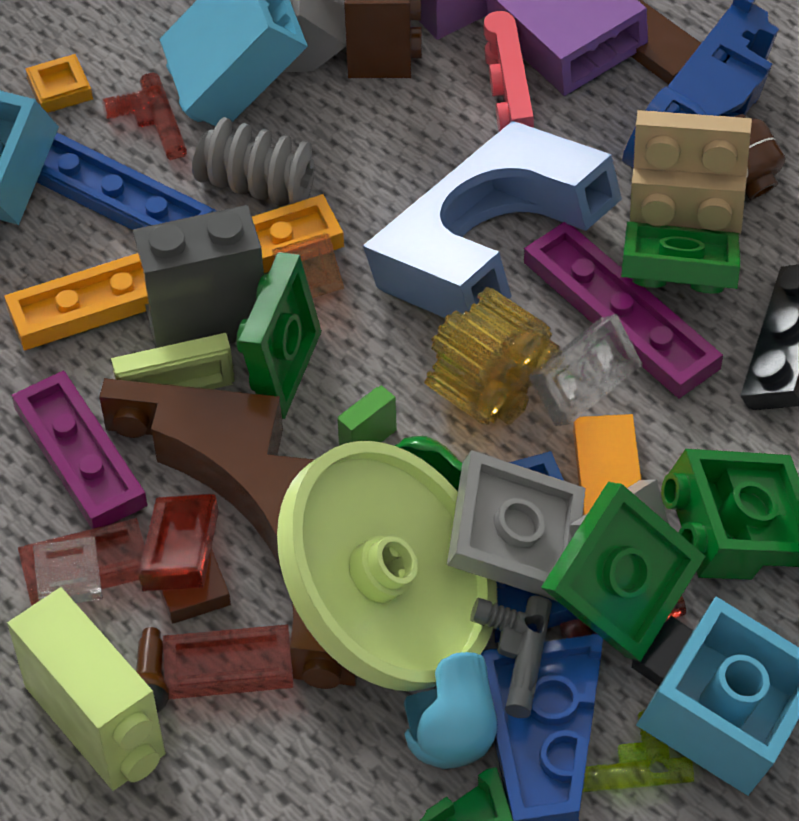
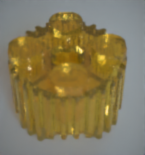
[424,287,560,425]

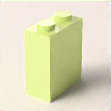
[7,587,165,791]

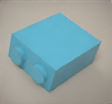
[160,0,308,126]

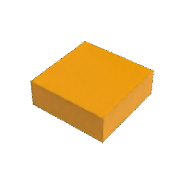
[25,54,93,113]

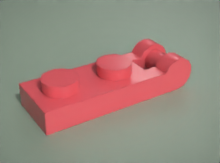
[484,11,534,132]

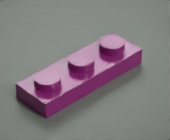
[11,370,148,532]

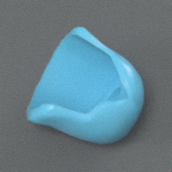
[404,652,497,769]

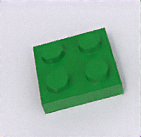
[621,221,740,294]
[237,252,322,419]
[541,482,706,661]

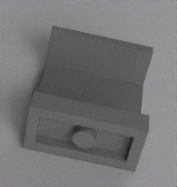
[133,205,264,348]

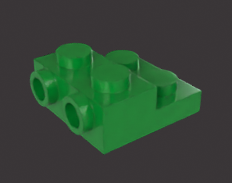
[661,449,799,580]

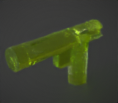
[583,710,694,793]

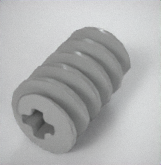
[192,117,314,206]

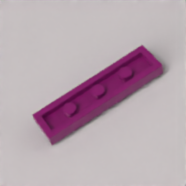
[524,222,723,399]

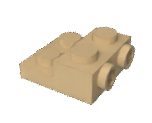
[630,110,752,234]

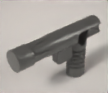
[470,596,552,718]

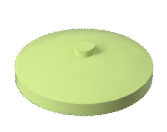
[277,441,497,691]

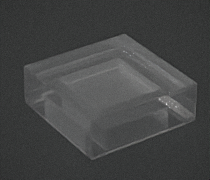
[33,536,103,603]

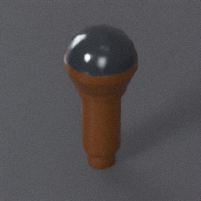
[136,627,169,713]

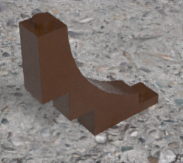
[99,378,357,689]

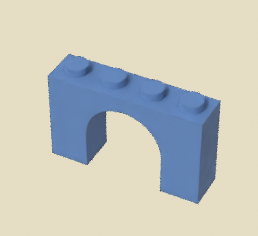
[363,121,622,330]

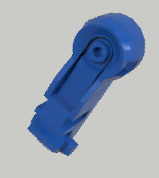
[622,0,779,169]

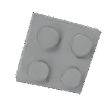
[447,450,586,601]

